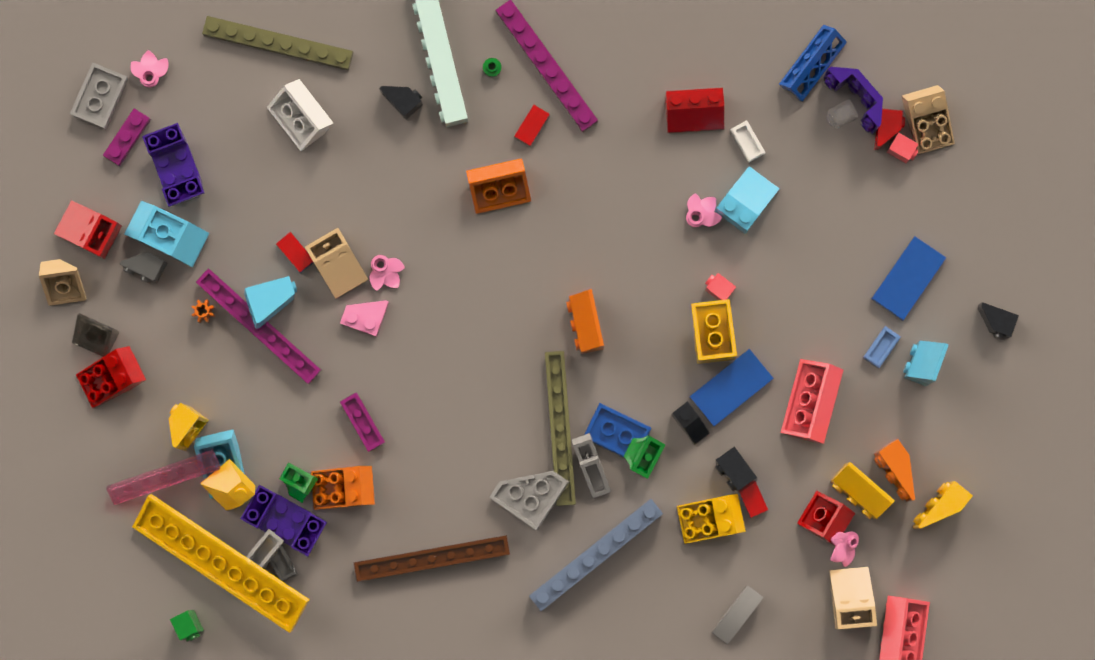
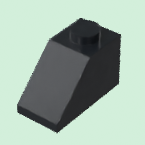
[379,86,423,120]
[978,302,1019,340]
[671,401,710,445]

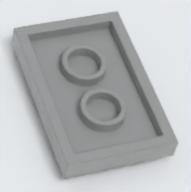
[70,62,128,129]

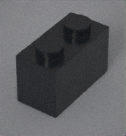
[715,446,757,494]

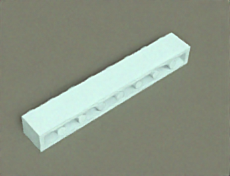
[412,0,468,127]

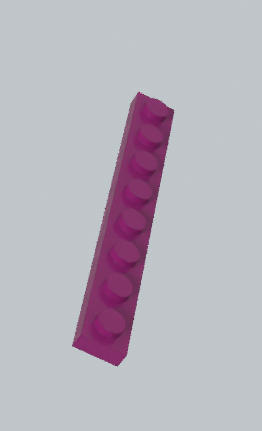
[495,0,598,132]
[196,268,322,384]

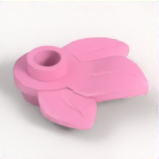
[131,50,169,88]
[686,193,722,227]
[369,255,405,291]
[830,531,859,567]

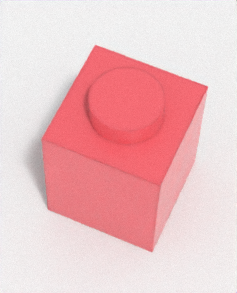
[887,133,918,163]
[705,273,736,301]

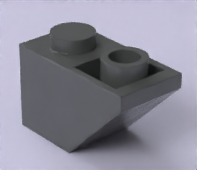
[120,252,167,284]

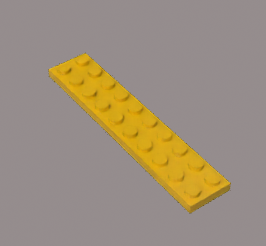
[132,494,310,633]

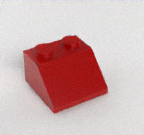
[797,490,855,546]

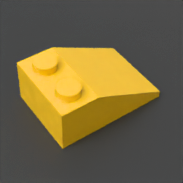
[691,299,737,364]

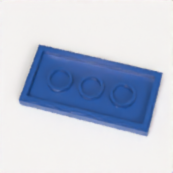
[871,236,946,321]
[690,349,774,427]

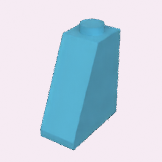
[244,276,297,329]

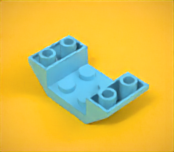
[124,201,210,267]

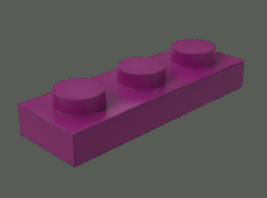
[103,108,151,166]
[340,392,385,452]

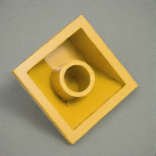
[200,459,255,511]

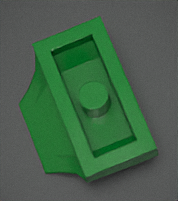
[624,435,665,479]
[279,462,318,503]

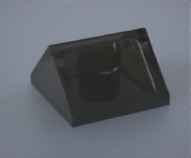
[72,313,119,357]

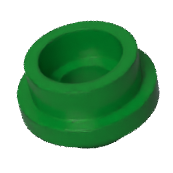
[483,58,502,77]

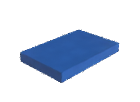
[584,403,651,457]

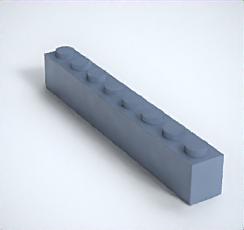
[529,499,663,611]

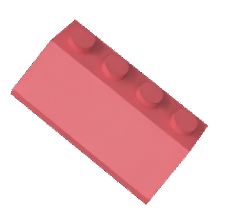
[781,359,844,444]
[879,596,930,660]

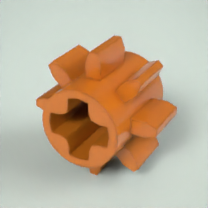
[191,299,215,323]

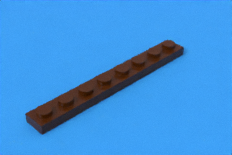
[354,535,510,582]

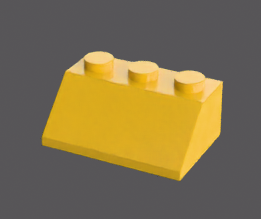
[169,403,209,451]
[831,462,895,519]

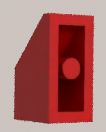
[874,109,906,150]

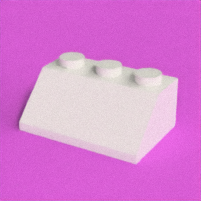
[267,79,333,151]

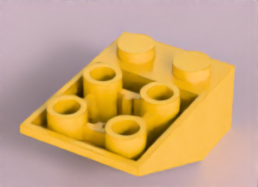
[912,481,973,529]
[677,494,746,544]

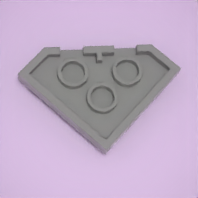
[489,471,569,530]

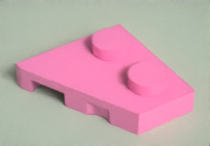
[340,301,389,337]

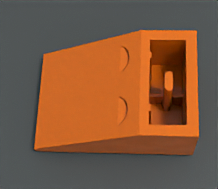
[874,439,915,502]
[311,466,375,510]

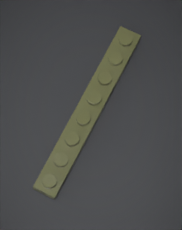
[202,16,353,70]
[545,351,576,506]

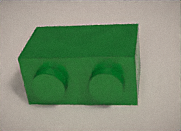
[170,610,204,642]

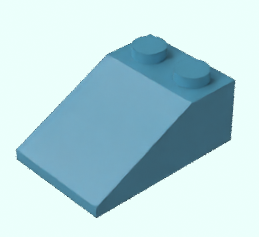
[715,166,779,234]
[903,340,949,386]
[194,429,245,498]

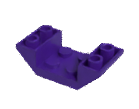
[824,67,883,134]
[142,123,205,207]
[240,485,327,557]

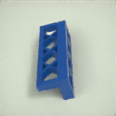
[779,25,847,102]

